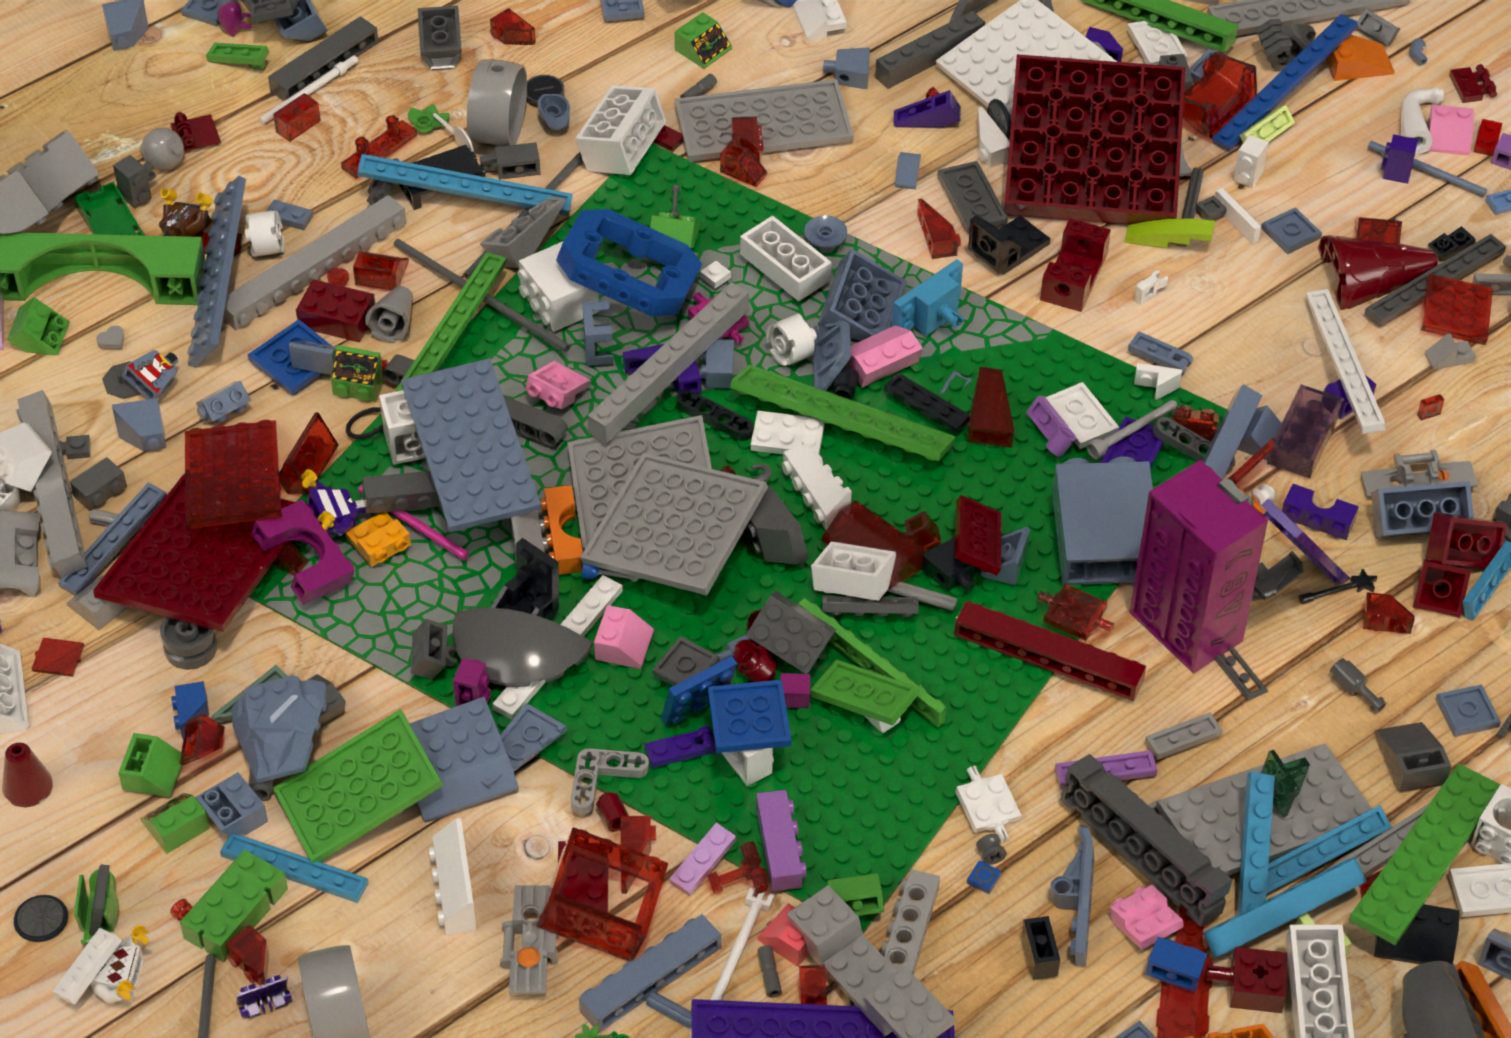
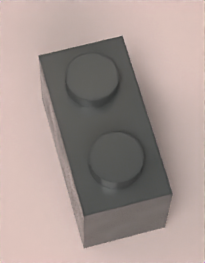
[70,457,127,511]

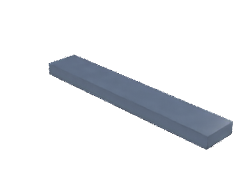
[58,482,167,596]

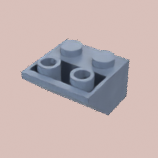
[195,772,268,835]

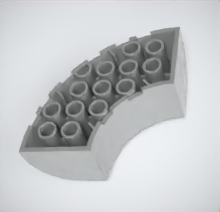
[0,130,99,234]

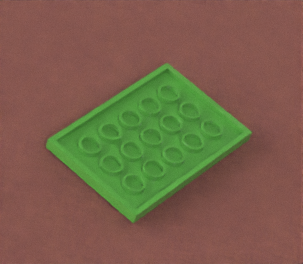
[273,709,444,863]

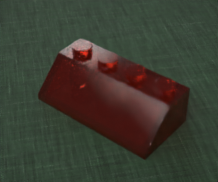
[821,501,925,589]

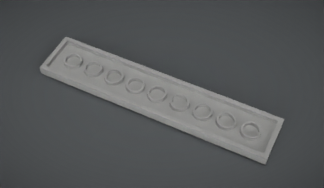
[1207,0,1410,36]

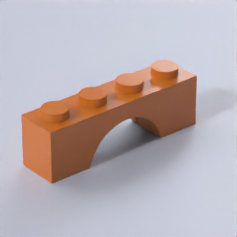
[540,485,583,575]

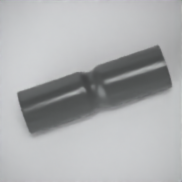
[680,74,717,98]
[757,945,782,998]

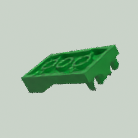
[74,181,145,236]

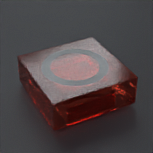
[1417,394,1445,421]

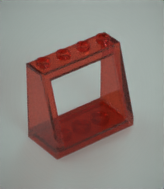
[536,827,668,961]

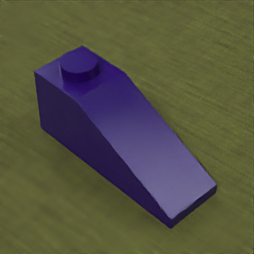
[894,90,961,128]

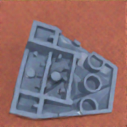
[232,675,327,783]

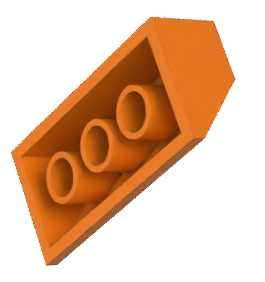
[1455,960,1511,1038]

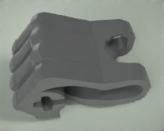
[1256,19,1322,71]

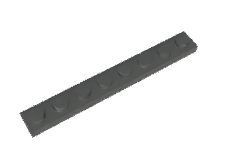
[1364,234,1506,327]

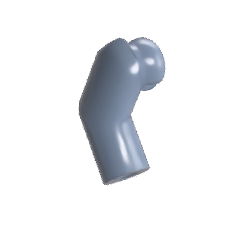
[1409,38,1428,66]

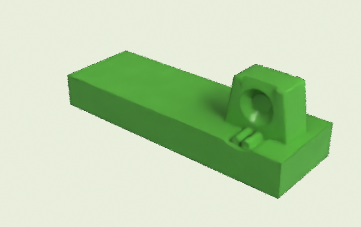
[206,43,269,70]

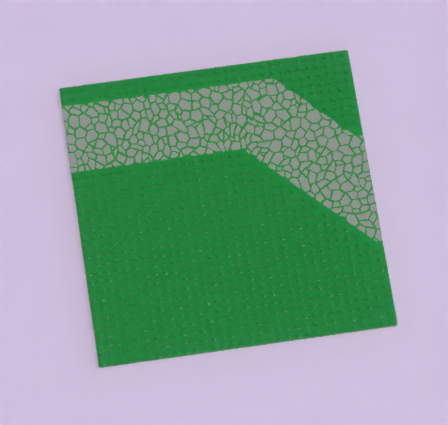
[249,143,1227,933]

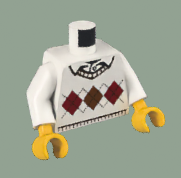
[90,925,149,1004]

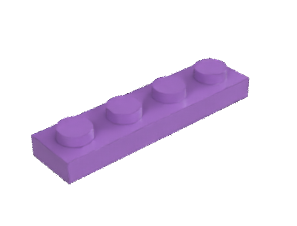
[1055,750,1157,789]

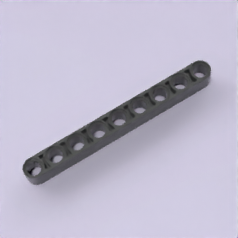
[382,354,568,447]

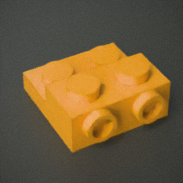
[345,512,411,567]

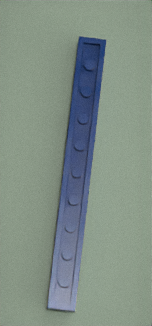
[1212,14,1358,151]

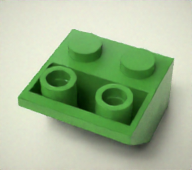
[650,212,701,248]
[7,297,70,355]
[118,733,185,798]

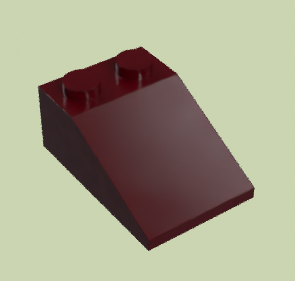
[1425,512,1507,568]

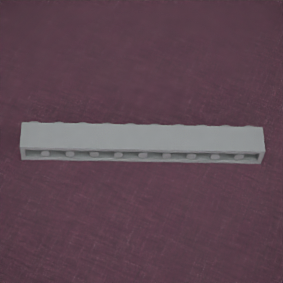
[223,195,406,330]
[588,282,749,444]
[16,390,88,577]

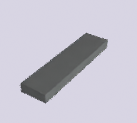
[1215,646,1268,701]

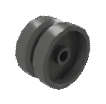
[160,617,217,670]

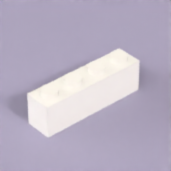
[781,443,852,530]

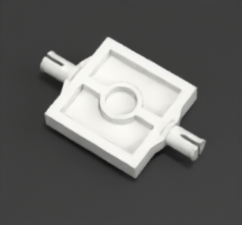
[955,766,1022,843]

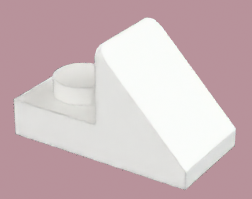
[1134,363,1182,400]

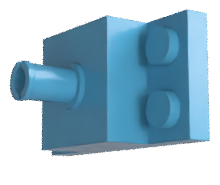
[892,259,964,336]

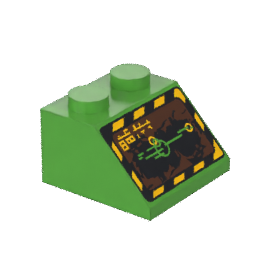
[674,12,732,69]
[331,345,384,402]
[140,793,210,854]

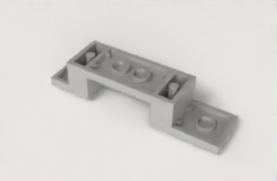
[787,885,956,1038]

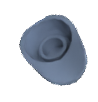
[538,94,570,131]

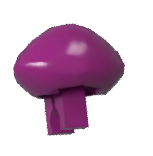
[217,2,252,37]

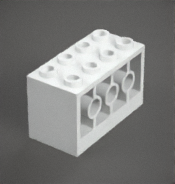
[575,85,666,175]
[379,390,425,465]

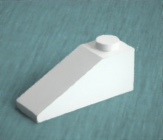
[977,106,1009,168]

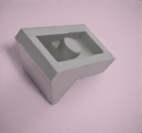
[1424,333,1476,370]

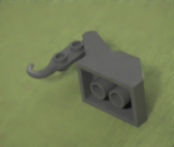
[742,463,809,564]

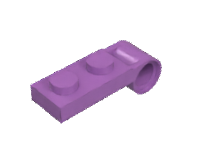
[1026,395,1076,457]

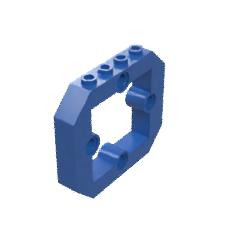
[556,209,702,317]

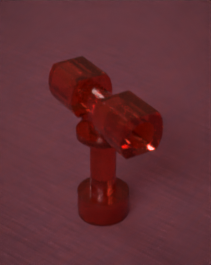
[707,841,771,894]

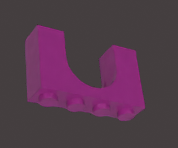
[251,500,355,605]

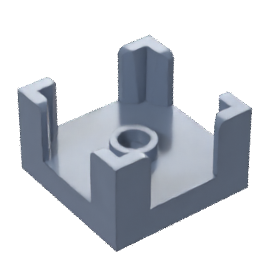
[582,301,613,366]

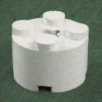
[245,210,285,257]
[766,314,817,366]

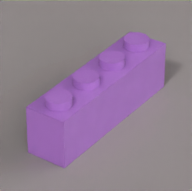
[756,790,806,891]

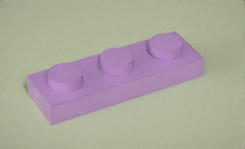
[669,823,737,896]

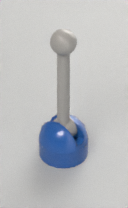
[582,563,639,582]

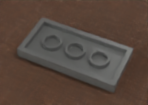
[937,161,1008,233]

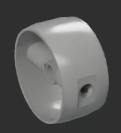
[467,59,527,146]
[298,945,370,1038]

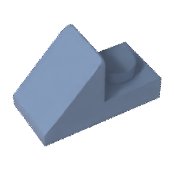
[895,152,921,190]

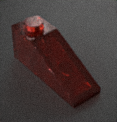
[917,199,961,259]
[620,815,656,894]

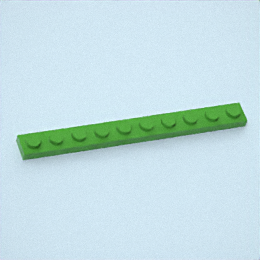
[395,252,507,392]

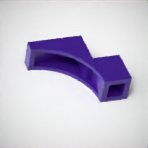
[623,344,702,393]

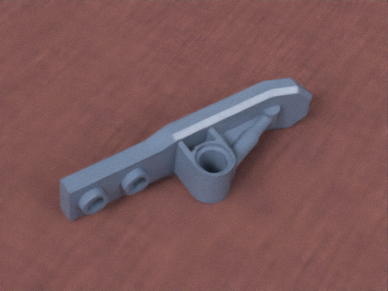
[1050,825,1095,966]

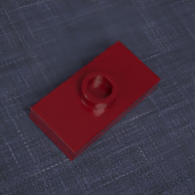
[653,125,683,152]

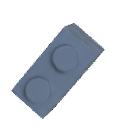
[701,340,734,388]

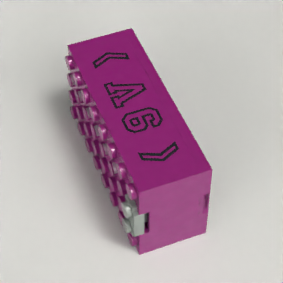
[1130,460,1268,674]

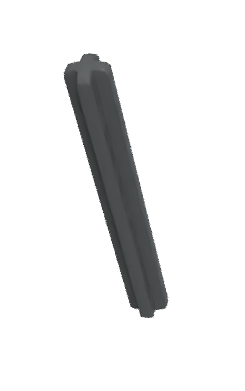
[1178,167,1204,247]

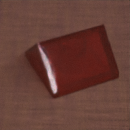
[1355,217,1402,244]

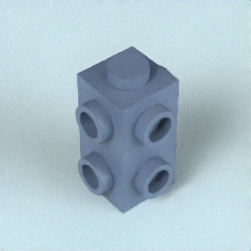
[196,381,251,424]

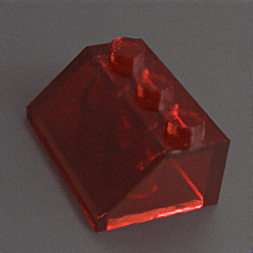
[277,412,339,494]

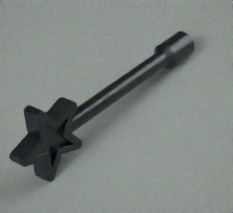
[1299,569,1377,604]

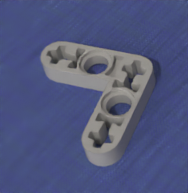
[571,748,649,815]

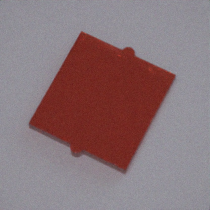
[32,637,84,677]

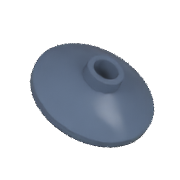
[804,216,847,248]

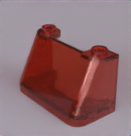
[1183,52,1257,139]

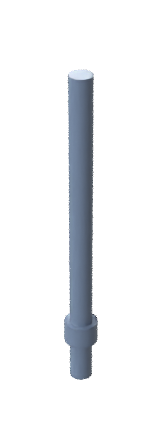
[1368,140,1487,197]

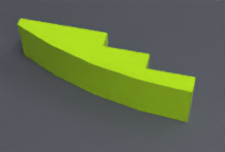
[1125,219,1215,248]

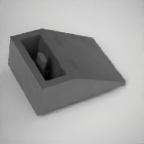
[1375,722,1451,791]

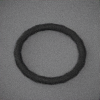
[346,407,383,439]

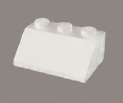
[0,422,52,492]
[811,542,896,601]

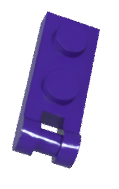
[645,726,716,768]

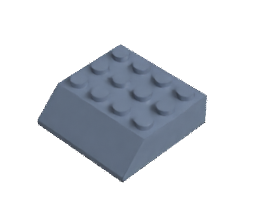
[410,697,519,823]

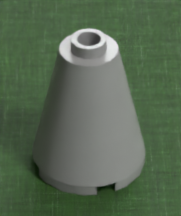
[365,286,413,343]

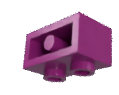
[453,658,491,706]

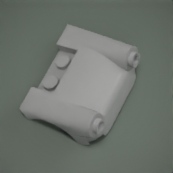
[0,510,39,597]

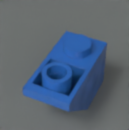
[171,681,209,739]

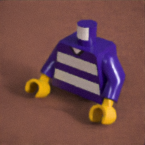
[301,469,366,536]

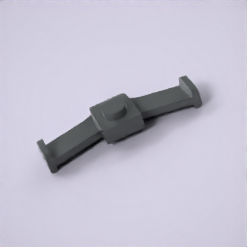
[1251,551,1303,601]

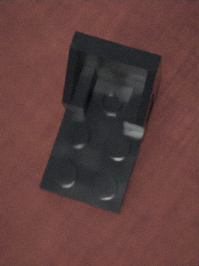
[968,215,1051,275]
[491,538,559,621]

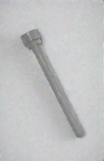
[1087,400,1177,459]

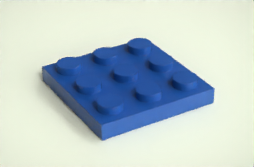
[248,319,332,395]
[661,656,737,726]
[708,680,791,753]

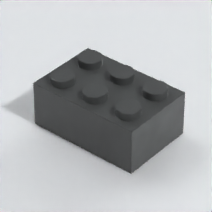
[746,590,836,674]

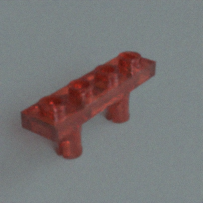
[341,115,417,179]

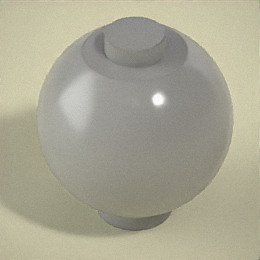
[140,128,184,170]

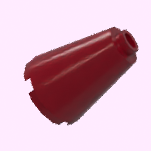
[2,742,53,808]

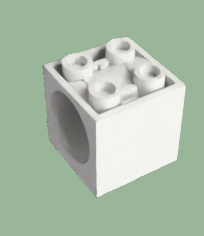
[1470,784,1511,864]

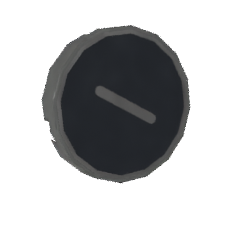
[526,75,565,107]

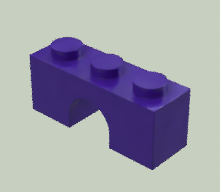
[1282,484,1359,540]

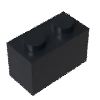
[1021,916,1060,980]

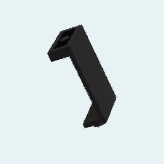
[398,145,486,210]

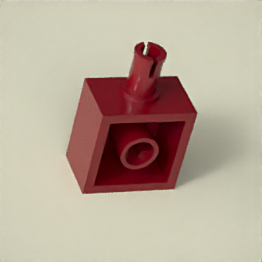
[1206,947,1287,1013]

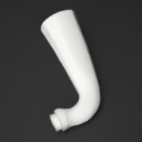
[1401,87,1444,155]

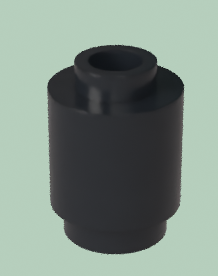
[833,367,859,400]

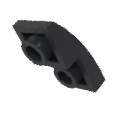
[1428,226,1476,260]

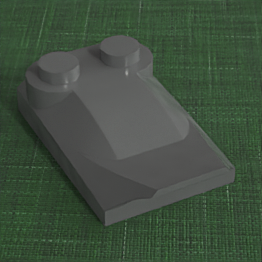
[418,5,462,71]

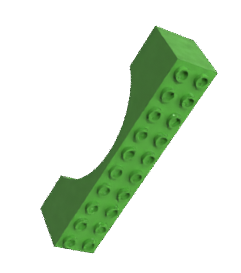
[0,232,205,305]

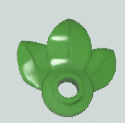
[408,104,450,133]

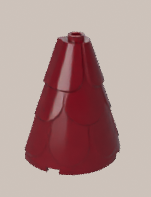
[1318,235,1438,310]

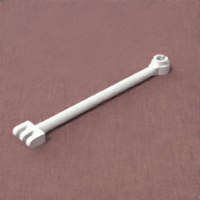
[689,887,775,1038]

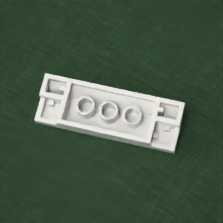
[792,0,847,41]

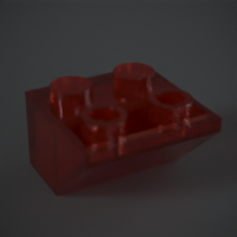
[353,251,409,291]

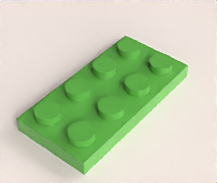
[810,659,919,726]

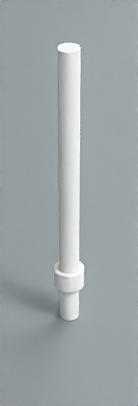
[259,55,358,125]

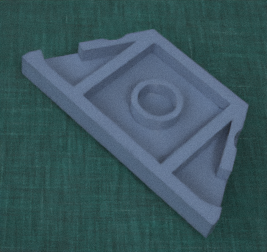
[813,320,851,391]

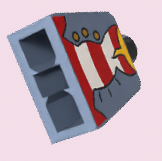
[122,350,178,399]

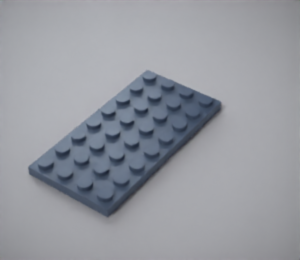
[401,358,541,532]

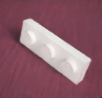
[52,928,121,1005]

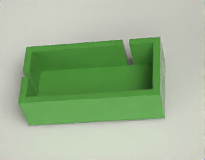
[180,849,288,962]

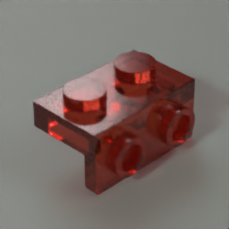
[1172,405,1219,442]

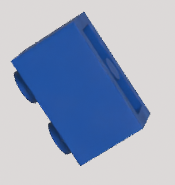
[1145,937,1207,992]

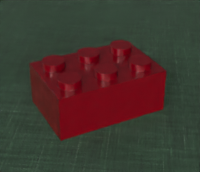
[296,279,375,343]

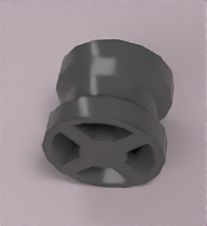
[976,834,1007,865]

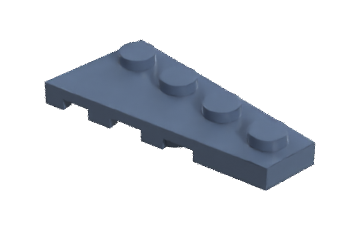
[479,703,567,790]

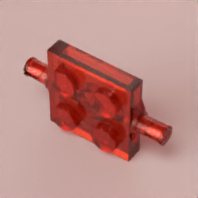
[1037,584,1115,641]

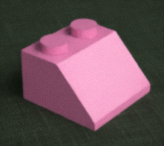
[1427,104,1474,156]
[594,605,654,669]

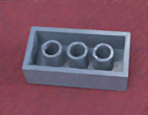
[1371,481,1474,538]

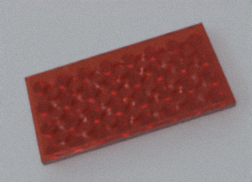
[185,419,282,529]

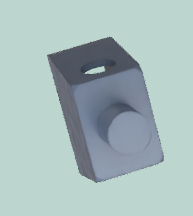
[823,48,870,89]

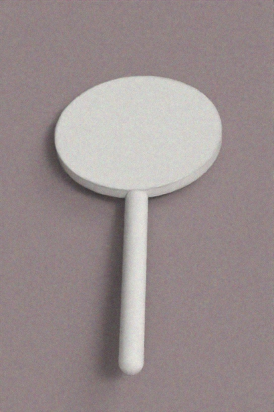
[433,113,473,152]

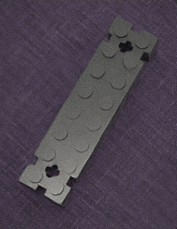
[1060,754,1232,927]

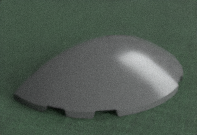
[452,608,593,687]

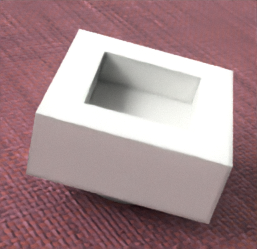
[700,261,731,289]

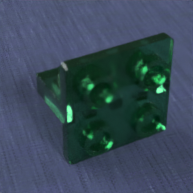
[1261,750,1310,817]

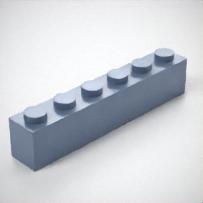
[579,914,721,1033]

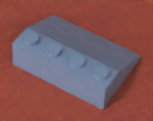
[818,249,907,341]

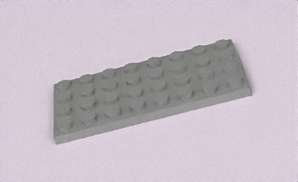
[675,79,854,162]
[1156,743,1372,876]

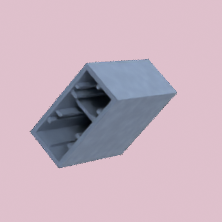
[1052,457,1153,585]

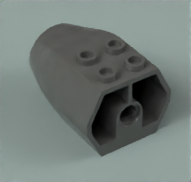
[1402,961,1486,1038]

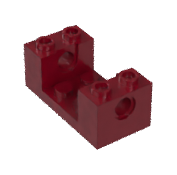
[1040,218,1111,312]

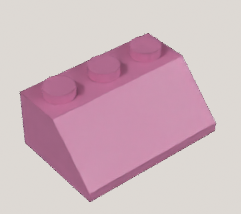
[846,325,923,388]

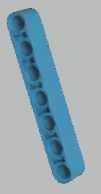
[1203,857,1367,957]

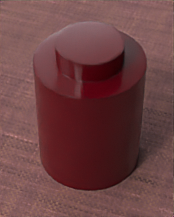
[596,792,631,832]

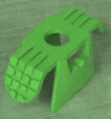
[74,869,118,944]

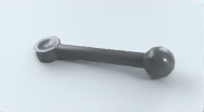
[670,184,680,219]

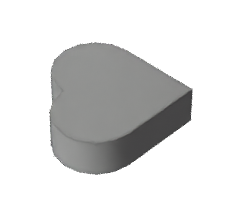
[96,326,124,350]

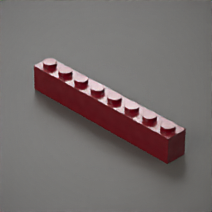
[954,601,1146,701]

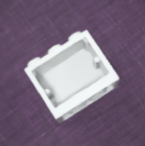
[518,242,599,332]

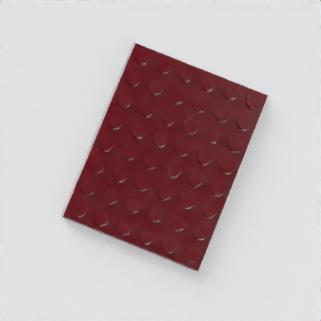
[93,473,309,632]

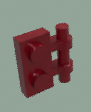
[1449,64,1497,103]

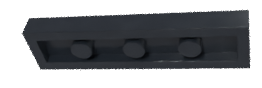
[884,373,970,434]

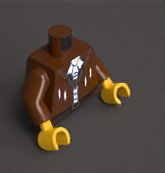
[159,188,213,237]

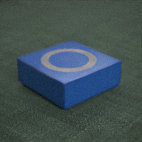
[967,860,1001,894]

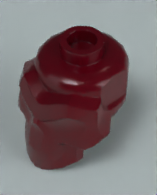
[734,640,776,682]

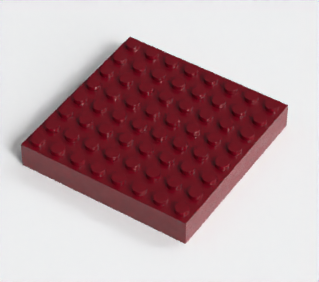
[1004,54,1186,225]

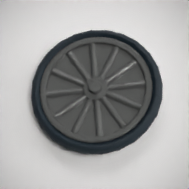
[987,99,1011,140]
[14,895,68,942]

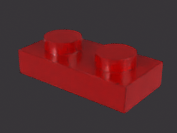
[1474,119,1503,156]

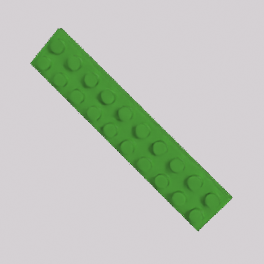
[730,365,956,461]
[1349,763,1501,946]

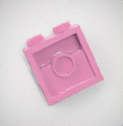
[525,361,590,409]
[1110,885,1184,950]

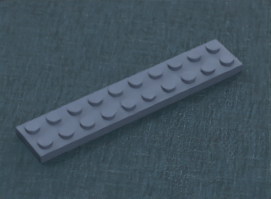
[187,176,246,368]

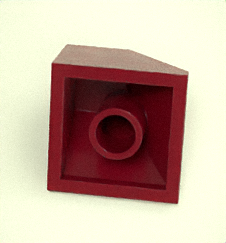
[1413,558,1471,617]

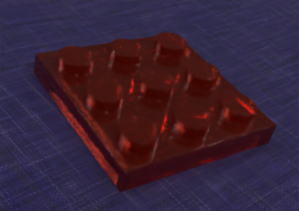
[1421,273,1493,345]

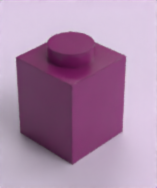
[781,673,810,708]

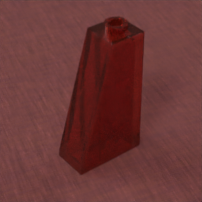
[967,367,1014,448]

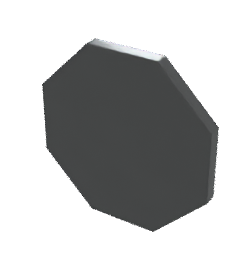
[102,361,141,399]

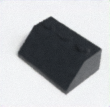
[1374,904,1460,965]

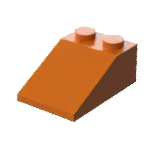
[1326,34,1394,81]

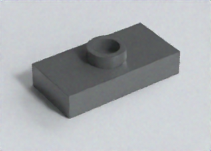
[1357,8,1400,47]

